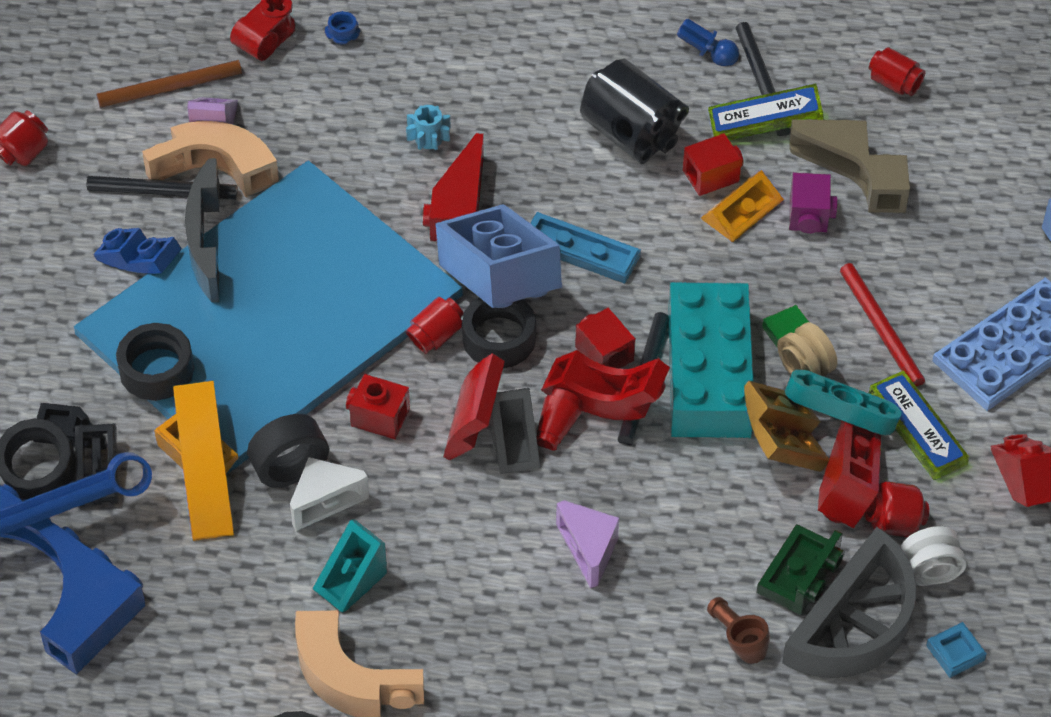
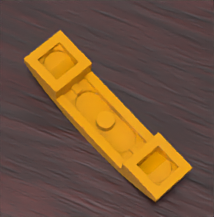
[173,381,234,541]

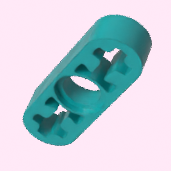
[785,370,902,435]

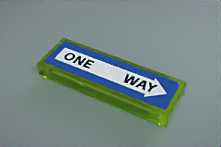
[708,84,824,140]
[869,370,969,480]

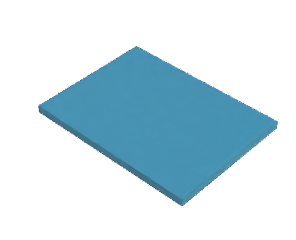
[74,160,463,474]

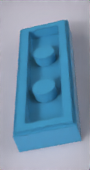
[530,212,641,284]

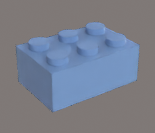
[436,204,562,308]

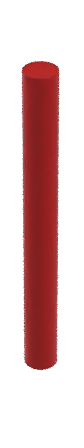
[840,263,925,388]

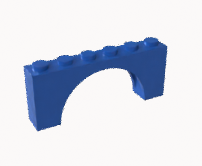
[0,484,146,675]

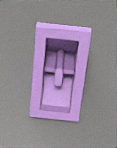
[187,97,238,124]
[556,500,619,588]

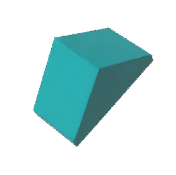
[312,519,387,613]

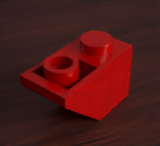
[991,434,1051,507]

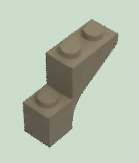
[789,119,910,213]

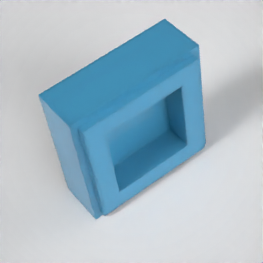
[926,622,987,678]

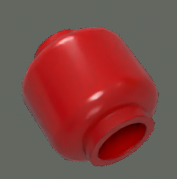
[0,110,48,166]
[865,482,929,537]

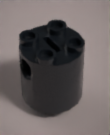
[580,58,689,164]

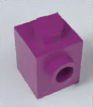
[789,172,837,234]

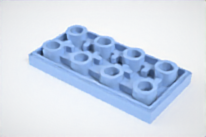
[932,277,1051,411]

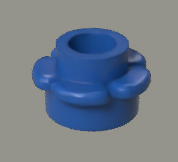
[325,11,360,44]

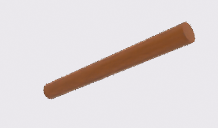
[96,60,242,108]

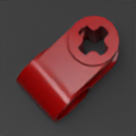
[230,0,296,61]

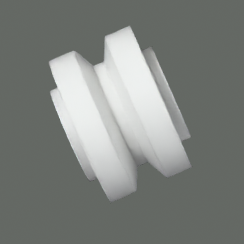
[901,526,967,586]

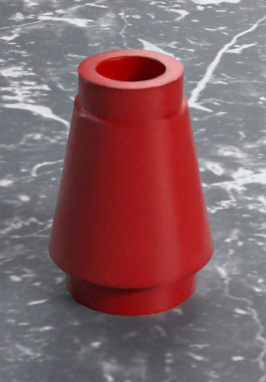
[536,388,582,451]

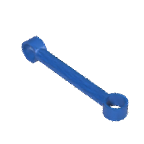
[0,452,152,536]

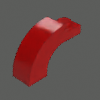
[541,350,670,421]

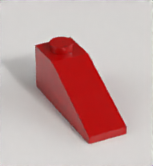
[423,133,484,241]
[818,421,881,529]

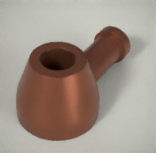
[707,597,770,664]

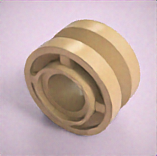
[777,322,837,376]

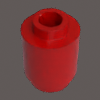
[868,47,926,96]
[405,297,464,354]

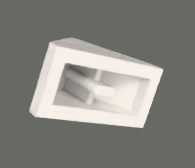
[290,457,369,531]

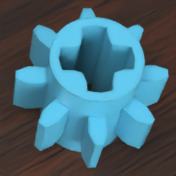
[406,105,451,150]

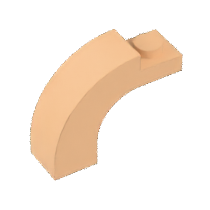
[142,121,279,197]
[295,610,424,717]

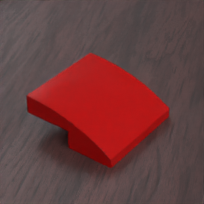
[443,353,505,460]

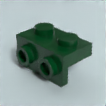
[756,524,845,615]

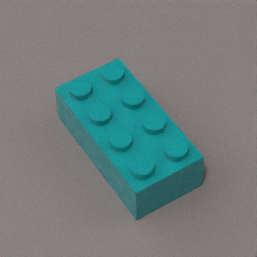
[668,282,753,438]

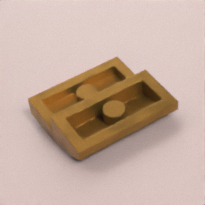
[744,381,829,472]

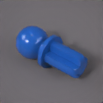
[677,19,739,66]

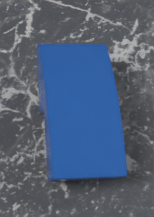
[93,228,182,274]

